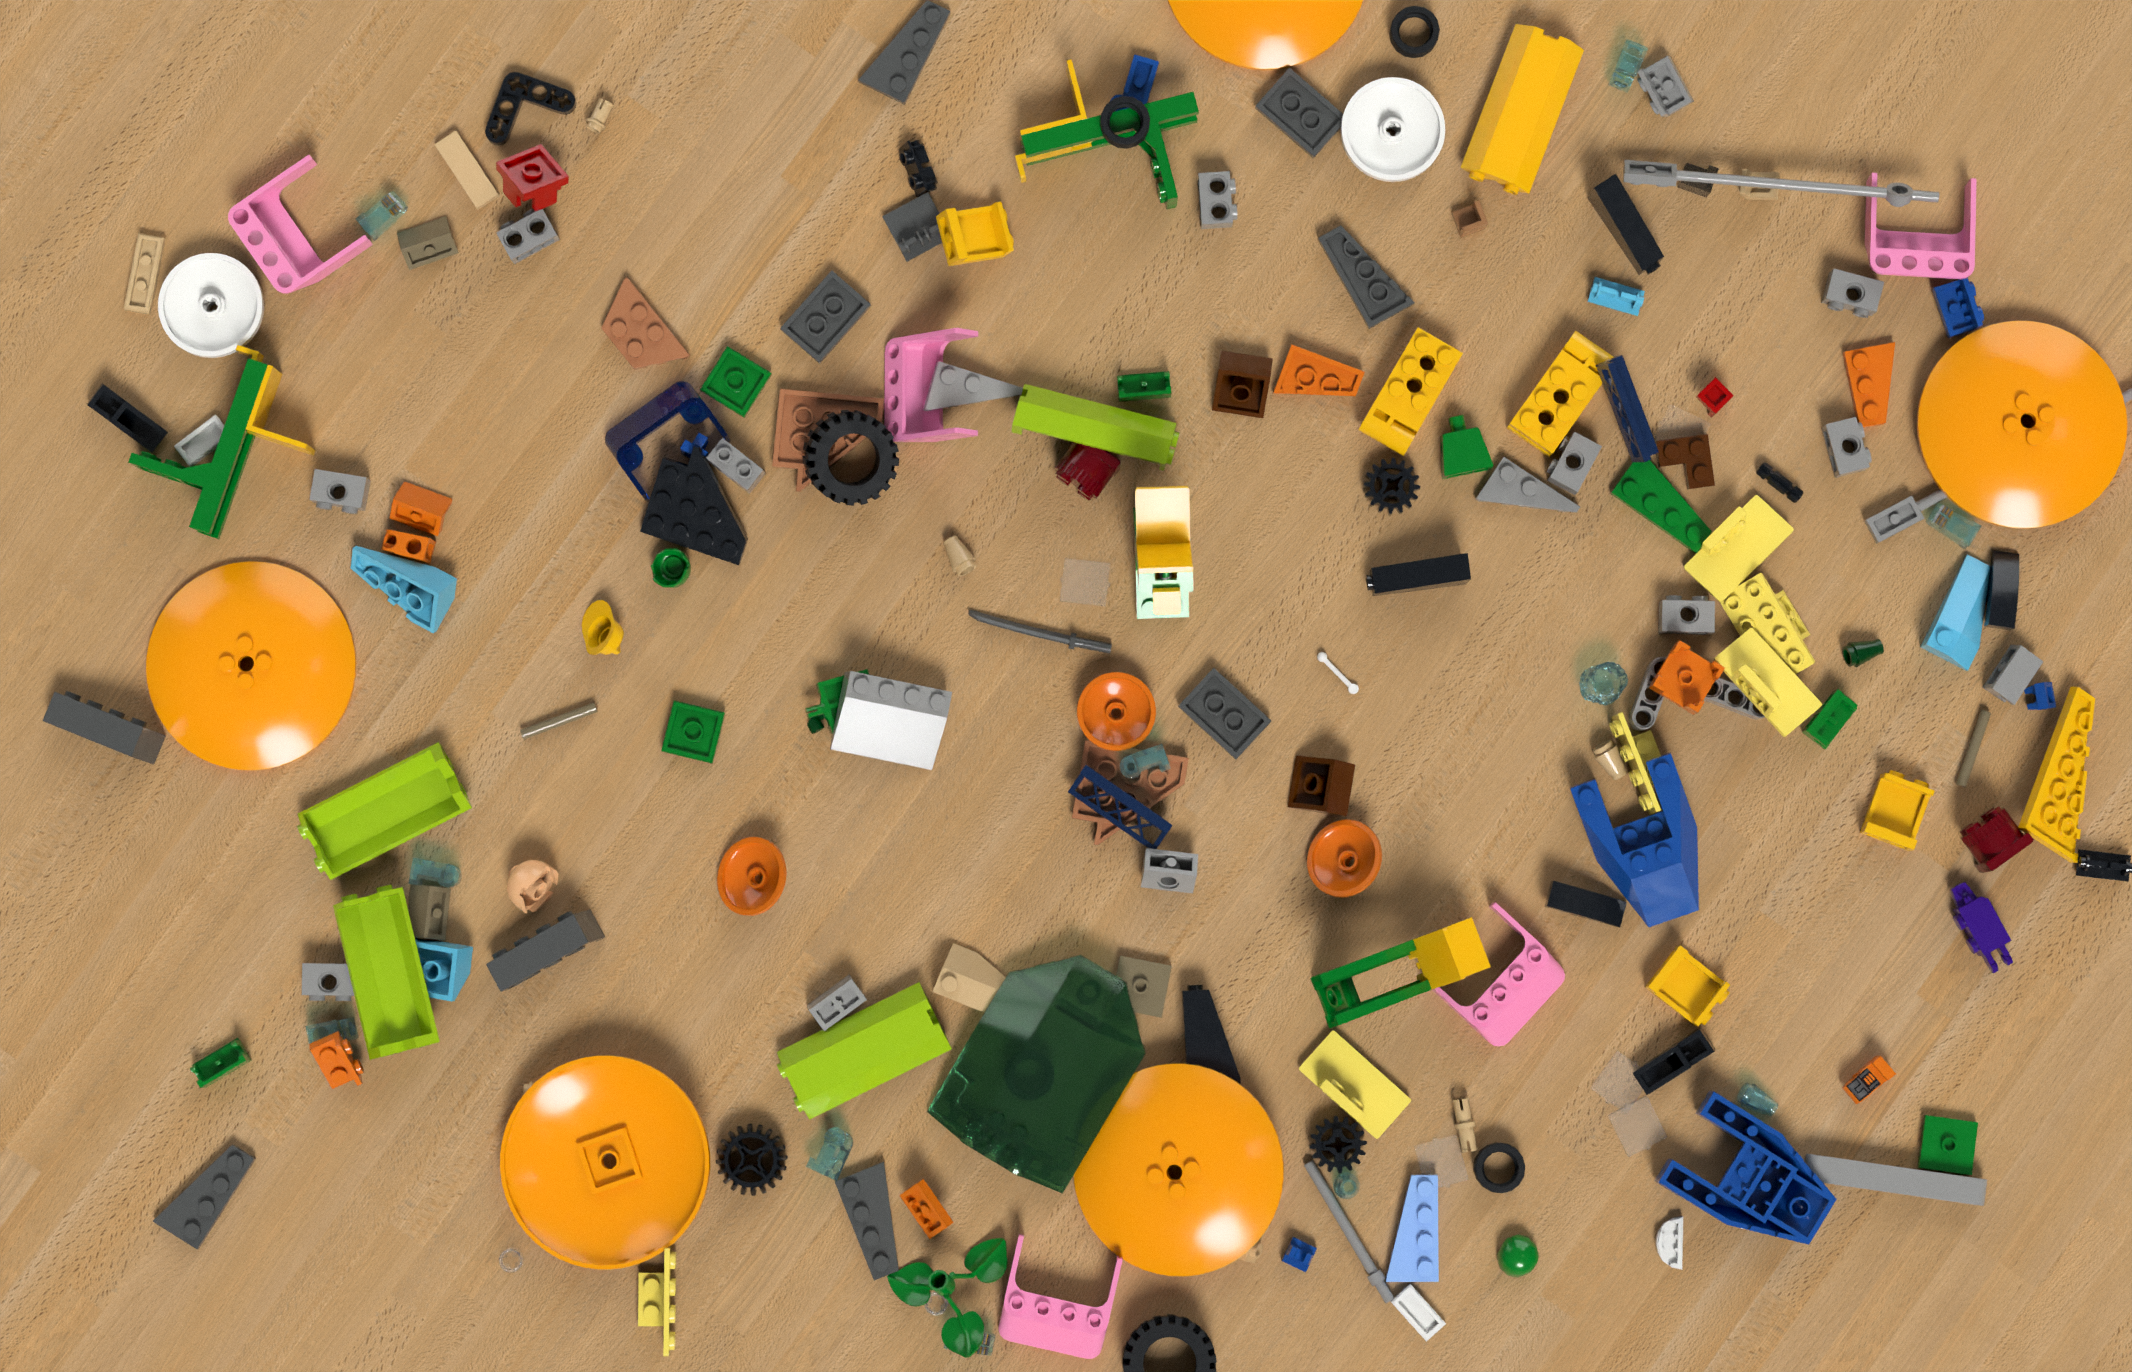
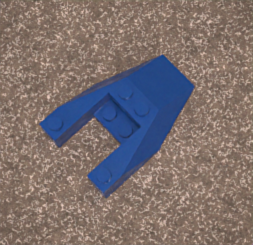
[1570,752,1699,927]
[1654,1091,1837,1245]

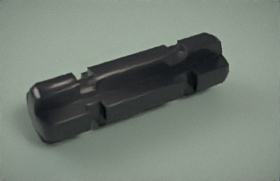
[1756,462,1804,503]

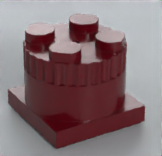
[1055,442,1121,501]
[1959,806,2034,873]

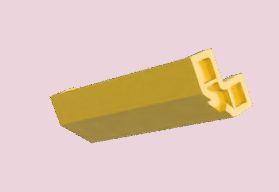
[1460,24,1584,195]

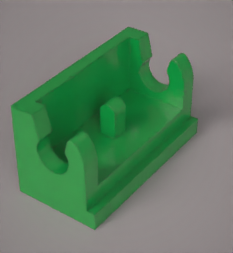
[1117,371,1172,402]
[1802,689,1858,750]
[190,1038,252,1088]

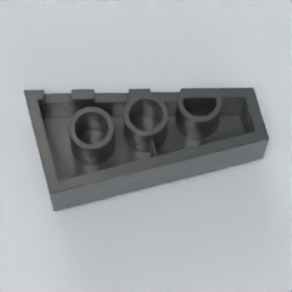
[43,691,166,765]
[486,909,605,992]

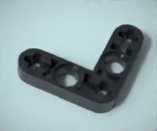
[485,72,577,146]

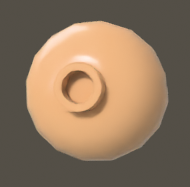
[507,860,558,913]

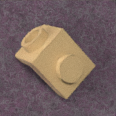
[1738,169,1780,200]

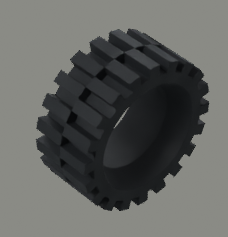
[802,410,899,506]
[1123,1314,1217,1372]

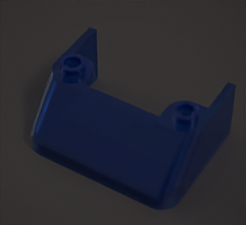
[605,381,731,501]

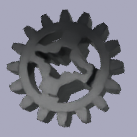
[1363,458,1420,515]
[1309,1116,1367,1173]

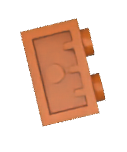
[309,1031,364,1089]
[899,1179,954,1239]

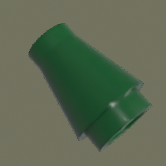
[1842,639,1884,667]

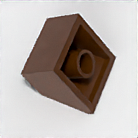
[1212,351,1273,418]
[1287,756,1355,816]

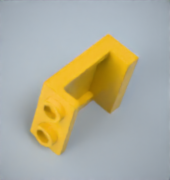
[936,201,1014,266]
[1860,770,1935,851]
[1645,945,1730,1026]

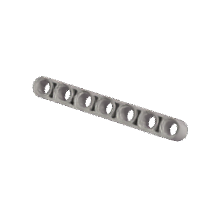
[1805,1154,1987,1206]

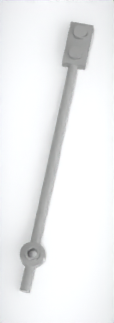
[1623,160,1939,207]
[1864,388,2132,544]

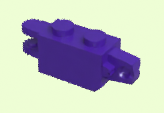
[1950,882,2013,973]

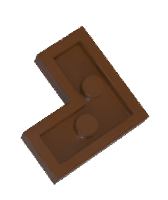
[1655,434,1715,490]

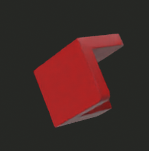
[1696,377,1734,418]

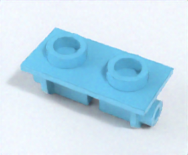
[1588,277,1645,316]

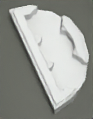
[1655,1216,1683,1270]

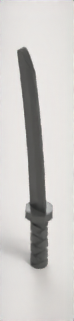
[968,610,1112,654]

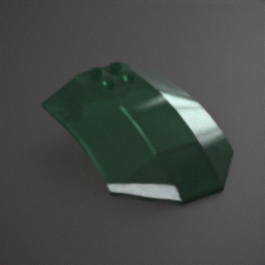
[927,955,1146,1194]

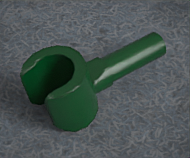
[807,714,825,734]

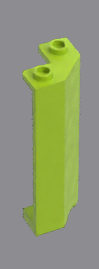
[1012,384,1180,471]
[297,742,472,880]
[333,885,440,1060]
[777,982,952,1120]

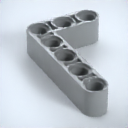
[1628,657,1765,731]

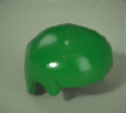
[651,548,691,588]
[1497,1235,1539,1278]

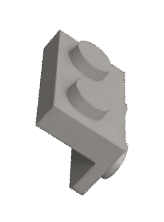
[1637,56,1694,117]

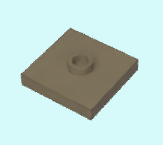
[1110,956,1172,1018]

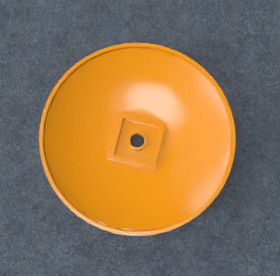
[1167,0,1363,70]
[1917,321,2127,529]
[146,561,357,771]
[500,1055,710,1269]
[1073,1063,1284,1276]

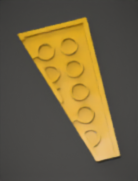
[2018,687,2095,863]

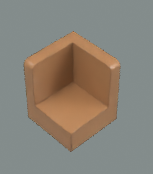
[1452,200,1488,238]

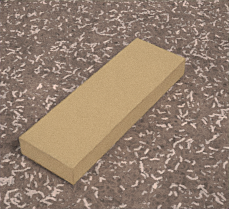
[434,131,499,210]
[124,233,166,315]

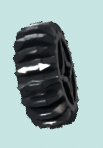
[716,1124,788,1196]

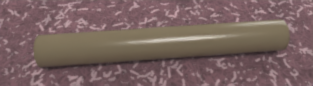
[520,702,598,739]
[1956,710,1991,788]

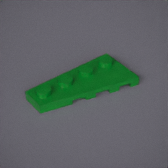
[1610,460,1712,554]

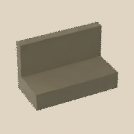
[397,216,459,270]
[408,884,451,941]

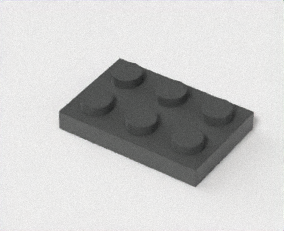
[1255,68,1343,159]
[780,271,871,364]
[1178,668,1271,760]

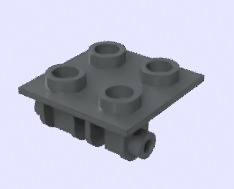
[882,192,942,262]

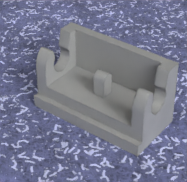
[1982,645,2043,705]
[807,975,867,1031]

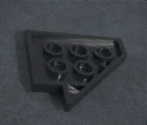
[640,444,748,565]

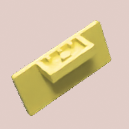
[1684,495,1794,603]
[1721,573,1815,674]
[1714,628,1822,737]
[1609,712,1661,815]
[1299,1031,1411,1139]
[638,1246,676,1356]

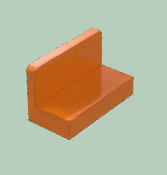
[389,482,452,536]

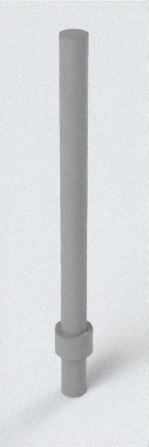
[1304,1160,1394,1303]

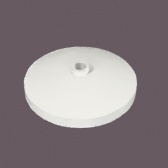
[1341,77,1445,182]
[158,253,264,358]

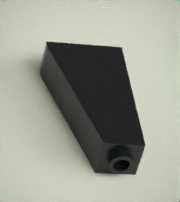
[1588,174,1664,275]
[1366,553,1471,596]
[1182,985,1241,1084]

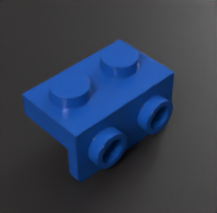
[1932,277,1984,338]

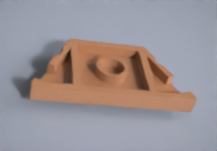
[601,278,690,370]

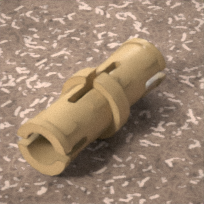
[1452,1098,1478,1153]

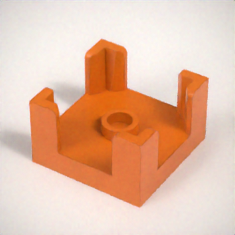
[1648,640,1725,715]

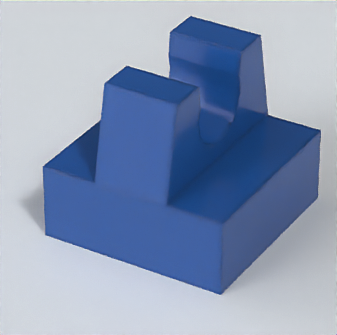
[680,433,709,461]
[2024,682,2057,710]
[1281,1236,1317,1272]

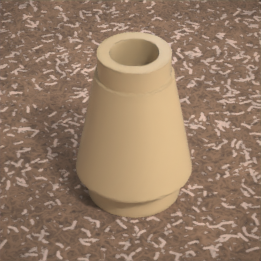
[943,536,977,576]
[1593,740,1627,780]

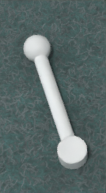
[1317,652,1359,694]

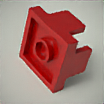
[496,144,569,211]

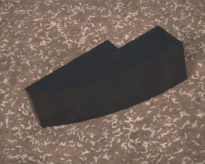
[87,383,168,453]
[1984,550,2020,630]
[1545,881,1627,928]
[1633,1027,1715,1095]

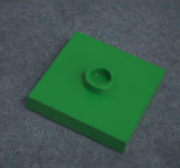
[700,346,772,418]
[661,700,726,764]
[1918,1115,1978,1175]

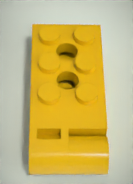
[1358,327,1463,456]
[1507,331,1613,457]

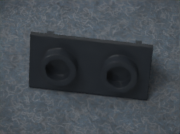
[899,140,938,197]
[2076,849,2132,882]

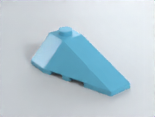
[351,546,457,634]
[1920,554,1991,671]
[415,938,473,1002]

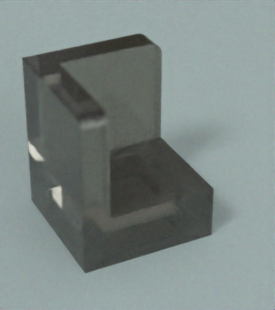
[1677,163,1719,198]

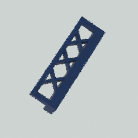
[1596,355,1659,462]
[1068,765,1173,849]

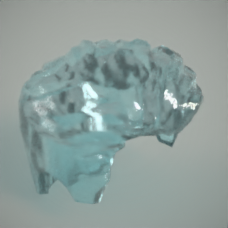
[1579,662,1628,706]

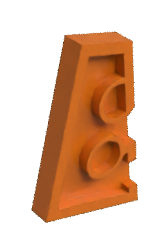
[1843,342,1895,428]
[1273,344,1365,396]

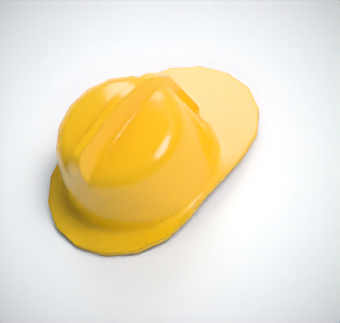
[582,600,624,655]

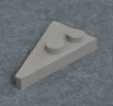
[923,361,1023,411]
[1475,457,1580,513]

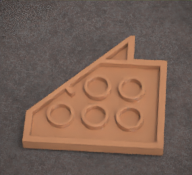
[772,389,884,492]
[1072,740,1189,845]

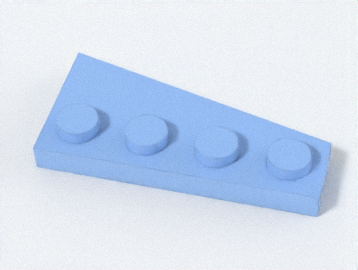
[1385,1174,1439,1282]

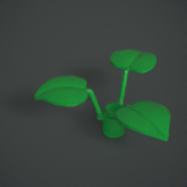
[887,1238,1008,1358]

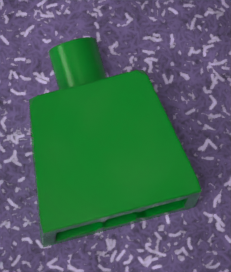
[1440,415,1493,480]

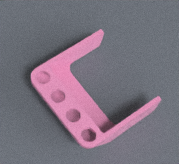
[228,155,373,294]
[1865,173,1976,279]
[884,328,978,442]
[1432,902,1565,1047]
[998,1234,1123,1359]

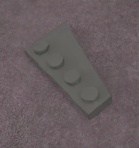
[858,0,951,105]
[1318,225,1415,329]
[153,1145,256,1249]
[835,1162,899,1281]

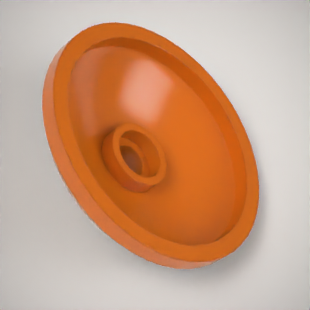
[1077,672,1156,751]
[1307,819,1382,898]
[717,837,787,916]

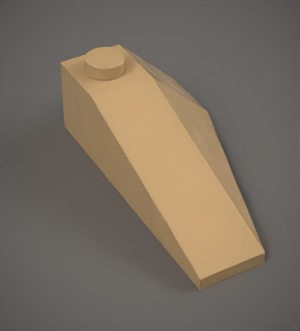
[933,943,1041,1031]

